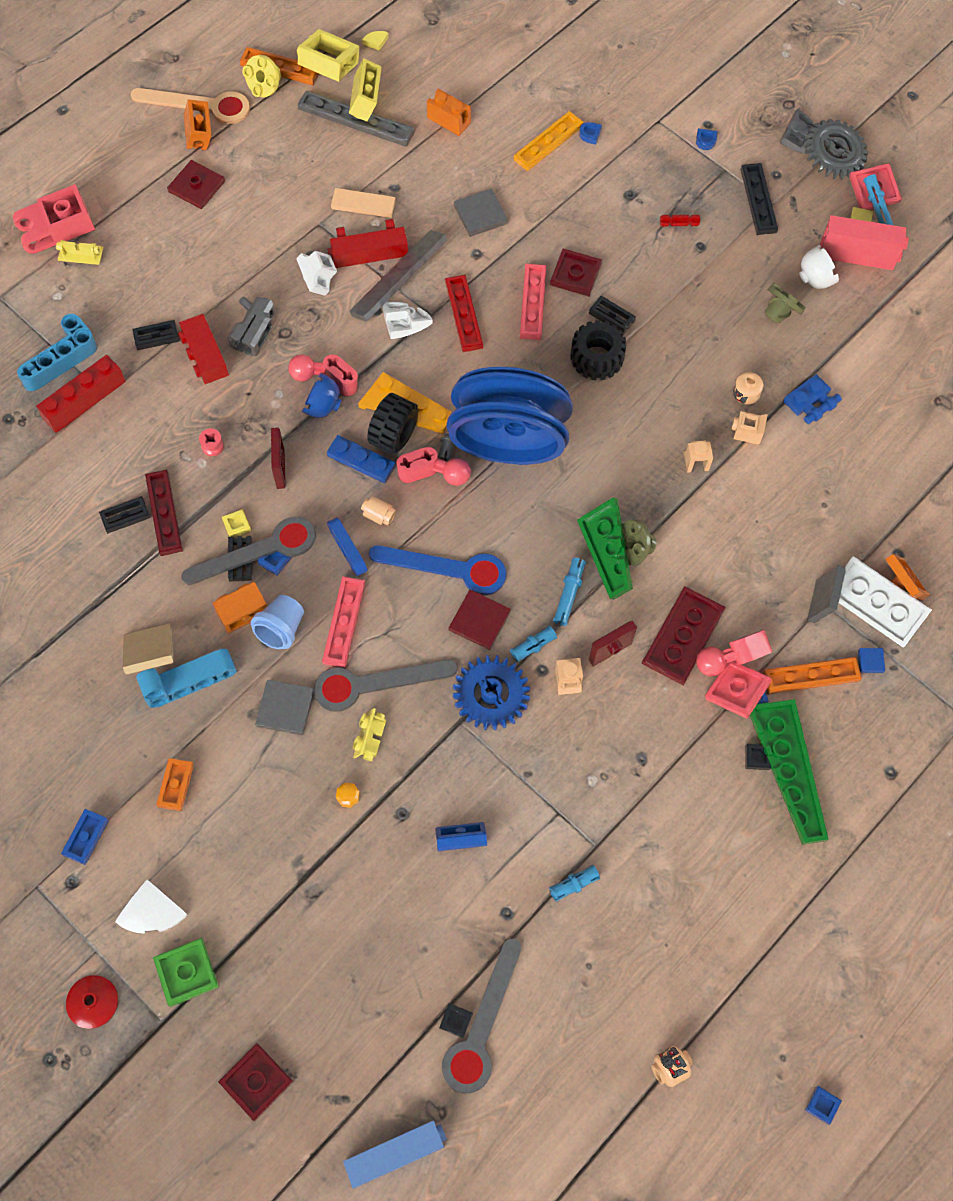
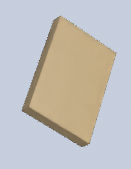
[123,623,173,674]

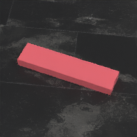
[520,264,546,340]
[322,576,365,668]

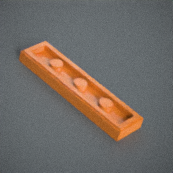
[240,47,319,86]
[763,657,862,694]

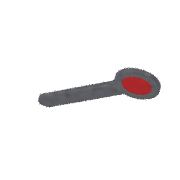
[181,517,316,585]
[314,660,457,712]
[442,939,521,1094]

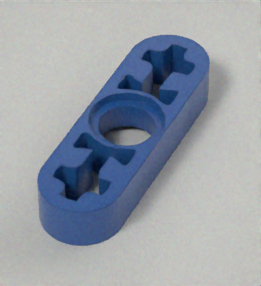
[327,517,368,576]

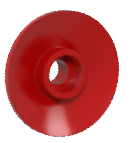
[66,975,118,1029]

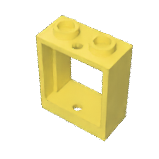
[297,29,360,82]

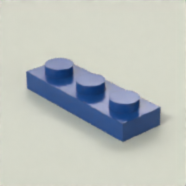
[327,435,396,484]

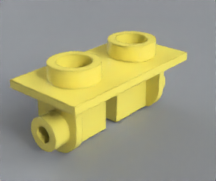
[56,240,104,265]
[353,708,386,761]

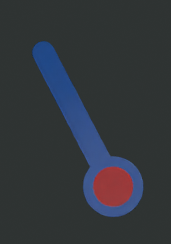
[369,545,506,595]

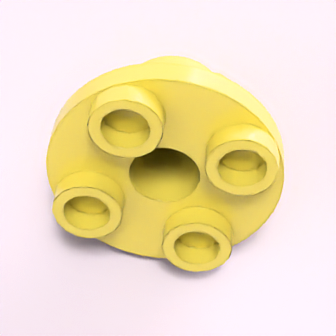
[243,55,281,97]

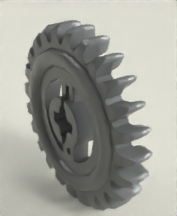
[803,119,868,180]

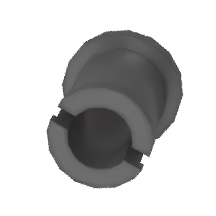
[438,433,456,462]

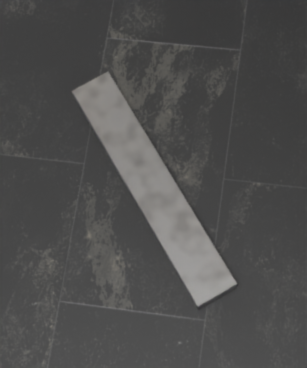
[297,90,414,147]
[350,230,447,322]

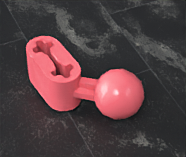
[288,354,358,396]
[396,447,471,486]
[696,630,773,677]

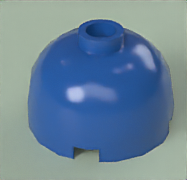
[302,372,342,418]

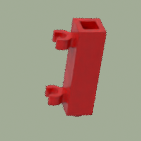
[327,219,408,268]

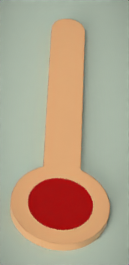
[131,88,250,124]

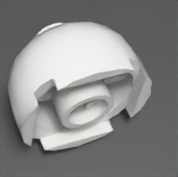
[799,245,839,289]

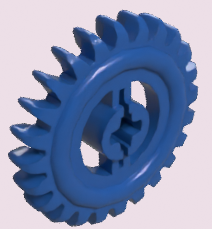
[452,655,530,731]

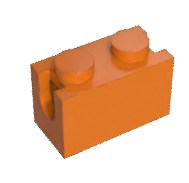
[427,88,471,136]
[183,99,211,151]
[212,582,267,634]

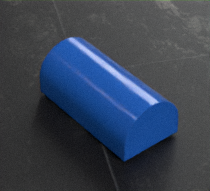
[435,822,487,852]

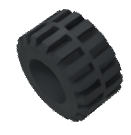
[570,320,626,380]
[367,393,418,455]

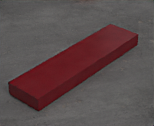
[145,469,183,556]

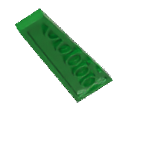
[750,699,829,845]

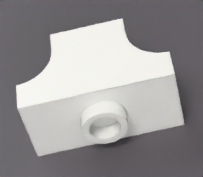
[296,251,337,296]

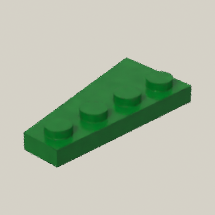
[577,497,633,600]

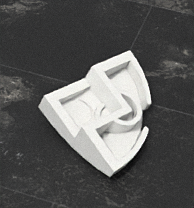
[382,302,433,339]
[115,880,187,934]

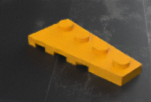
[358,372,452,434]

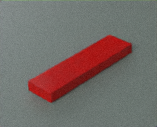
[445,275,483,352]

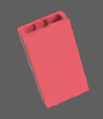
[820,215,909,270]

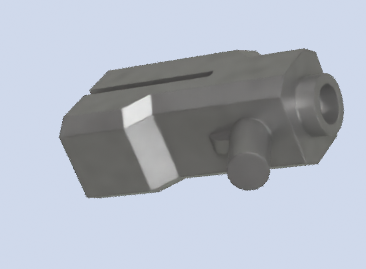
[227,296,275,356]

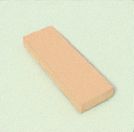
[331,188,396,218]

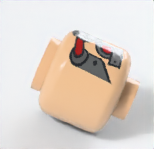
[733,372,764,405]
[652,1046,693,1087]

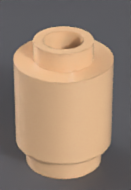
[361,496,396,526]

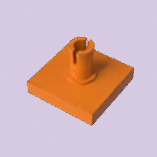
[885,554,930,600]

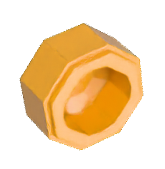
[336,782,360,808]

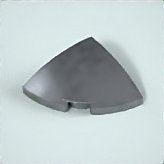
[780,108,814,155]

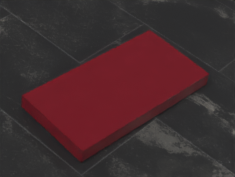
[642,586,726,686]

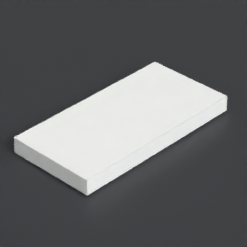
[839,556,932,648]

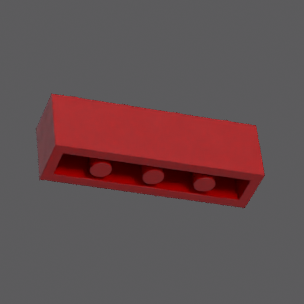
[36,354,126,433]

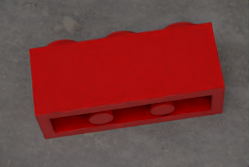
[178,314,229,384]

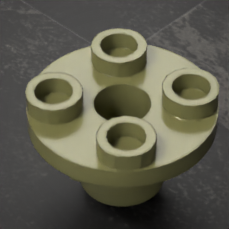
[765,283,806,323]
[622,520,657,566]

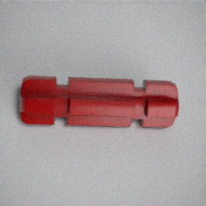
[659,215,700,226]

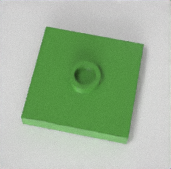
[153,938,219,1007]

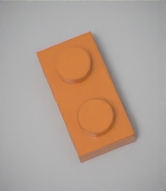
[156,758,194,812]

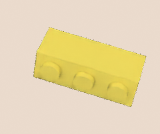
[349,58,382,121]

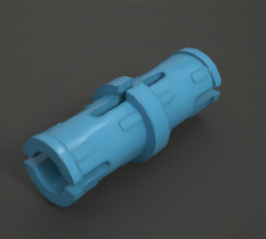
[510,626,557,662]
[549,865,600,902]

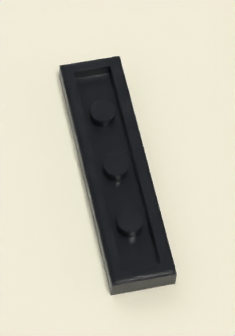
[740,163,778,235]

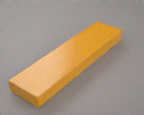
[513,111,584,171]

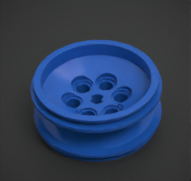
[447,367,573,465]

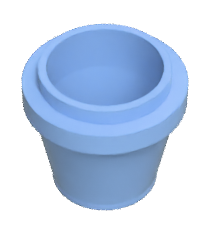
[251,595,304,649]

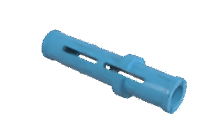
[863,174,893,225]
[553,558,586,626]

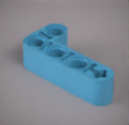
[17,314,97,391]
[136,649,237,708]

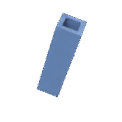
[343,1121,447,1189]

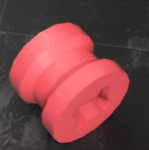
[199,428,224,456]

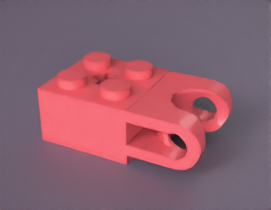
[13,184,96,254]

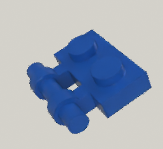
[783,374,842,424]

